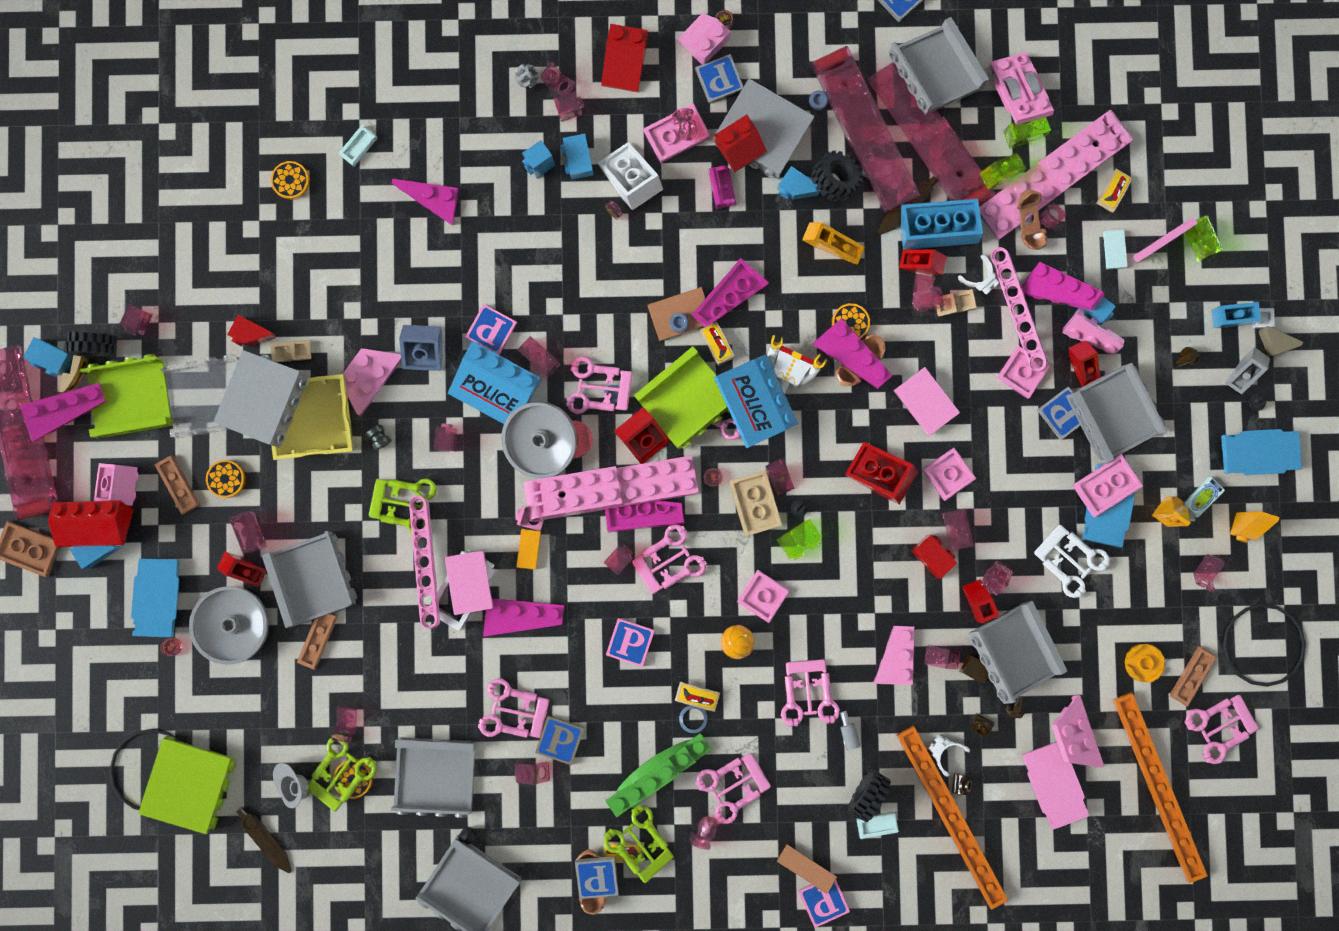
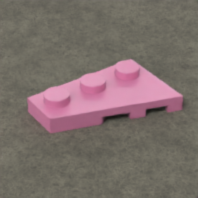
[1062,309,1125,355]
[873,626,914,685]

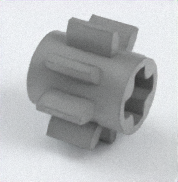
[515,64,539,88]

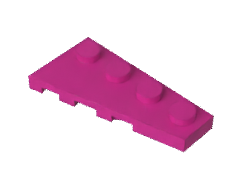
[692,258,769,328]
[1017,262,1105,311]
[812,318,893,389]
[20,383,106,443]
[605,501,684,533]
[483,598,564,637]

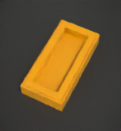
[517,529,541,570]

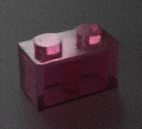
[518,336,560,378]
[942,508,974,550]
[229,511,267,554]

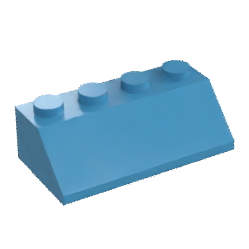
[901,199,983,250]

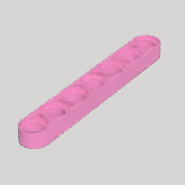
[991,247,1048,372]
[409,496,440,629]

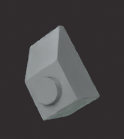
[1226,347,1270,394]

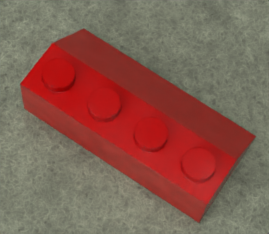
[48,500,133,547]

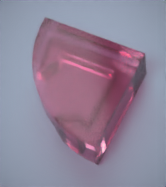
[912,274,936,293]

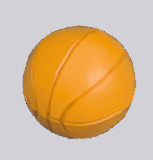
[721,625,755,659]

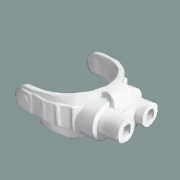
[958,255,1000,294]
[927,734,970,777]

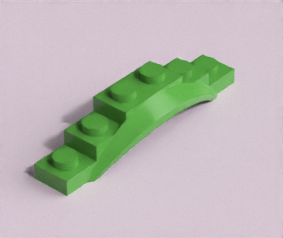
[605,733,712,817]

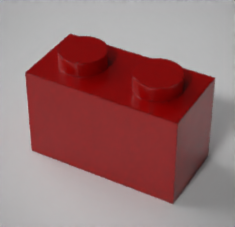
[911,535,957,579]

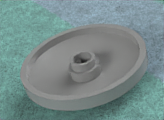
[501,401,577,478]
[189,586,269,665]

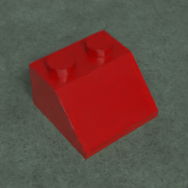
[714,114,767,172]
[614,407,671,464]

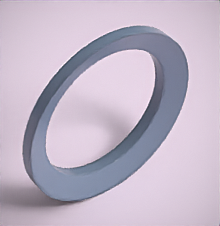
[679,705,707,733]

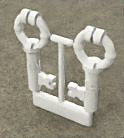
[1034,525,1110,598]

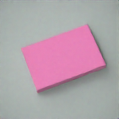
[643,103,711,163]
[1133,218,1197,262]
[894,367,960,436]
[1072,454,1143,517]
[445,551,493,615]

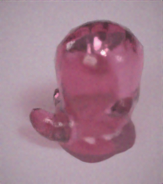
[672,108,697,141]
[690,816,718,850]

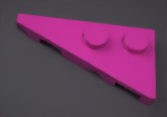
[392,179,459,225]

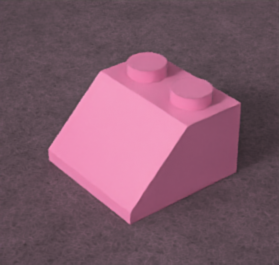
[677,13,731,65]
[94,463,139,506]

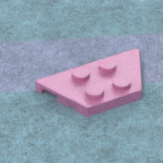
[343,348,401,416]
[1052,695,1104,767]

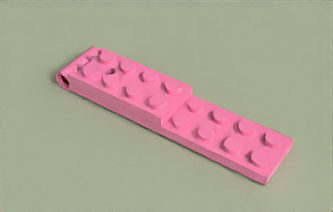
[979,110,1134,240]
[524,456,699,522]

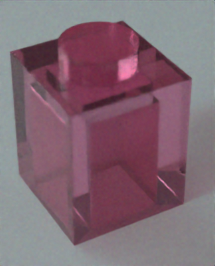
[554,91,584,122]
[913,286,945,312]
[119,304,153,336]
[434,424,458,452]
[604,545,633,575]
[981,560,1013,596]

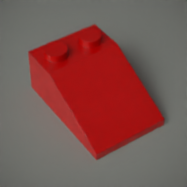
[601,24,648,93]
[845,442,918,505]

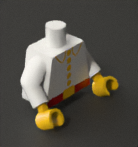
[767,335,827,394]

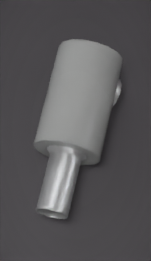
[840,711,860,750]

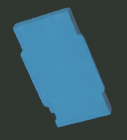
[1221,429,1302,475]
[1082,464,1136,548]
[131,559,180,637]

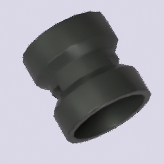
[365,424,392,451]

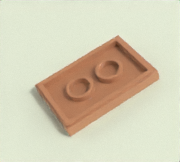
[647,287,714,342]
[0,521,61,577]

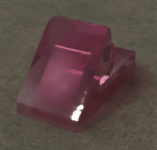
[765,458,794,496]

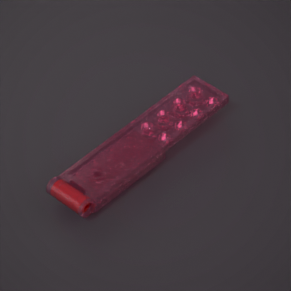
[812,46,920,213]
[868,62,995,205]
[0,345,57,520]

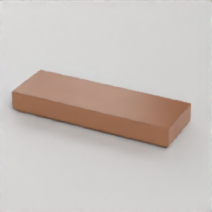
[154,455,200,515]
[297,613,338,670]
[1169,646,1217,707]
[777,844,837,894]

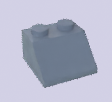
[399,325,443,371]

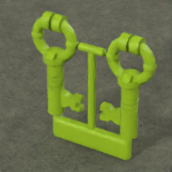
[369,478,438,534]
[308,734,376,812]
[604,804,674,883]

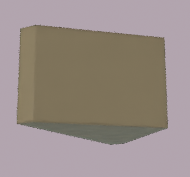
[1259,326,1303,357]

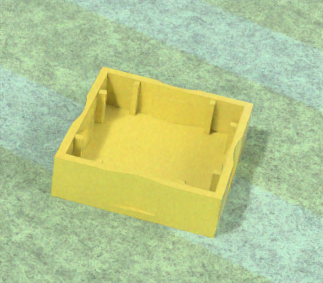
[272,374,354,460]

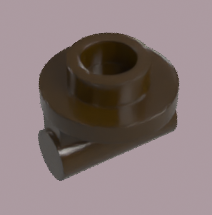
[1176,347,1200,367]
[1005,697,1024,719]
[972,713,994,736]
[952,773,972,795]

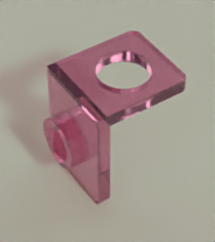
[540,62,576,98]
[1039,202,1066,230]
[1193,554,1225,592]
[924,645,960,669]
[331,706,357,743]
[515,762,550,785]

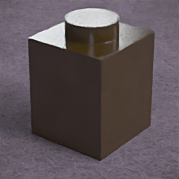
[959,655,989,684]

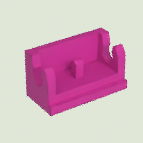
[709,165,737,210]

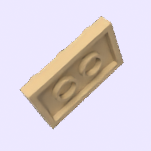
[729,470,782,536]

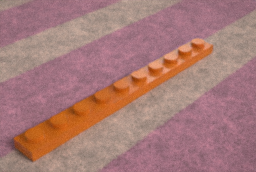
[1112,692,1207,883]
[896,726,1008,910]

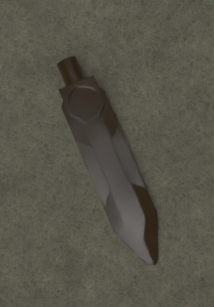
[878,176,938,235]
[236,806,292,873]

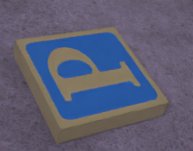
[535,715,584,765]

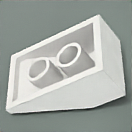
[598,142,663,210]

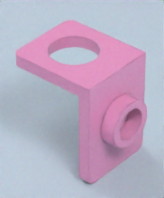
[516,506,544,531]

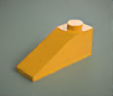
[803,222,865,264]
[1152,496,1191,527]
[1230,511,1279,543]

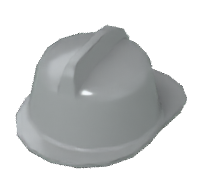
[273,763,309,808]

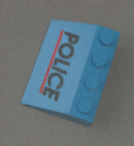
[448,341,542,424]
[714,354,798,448]

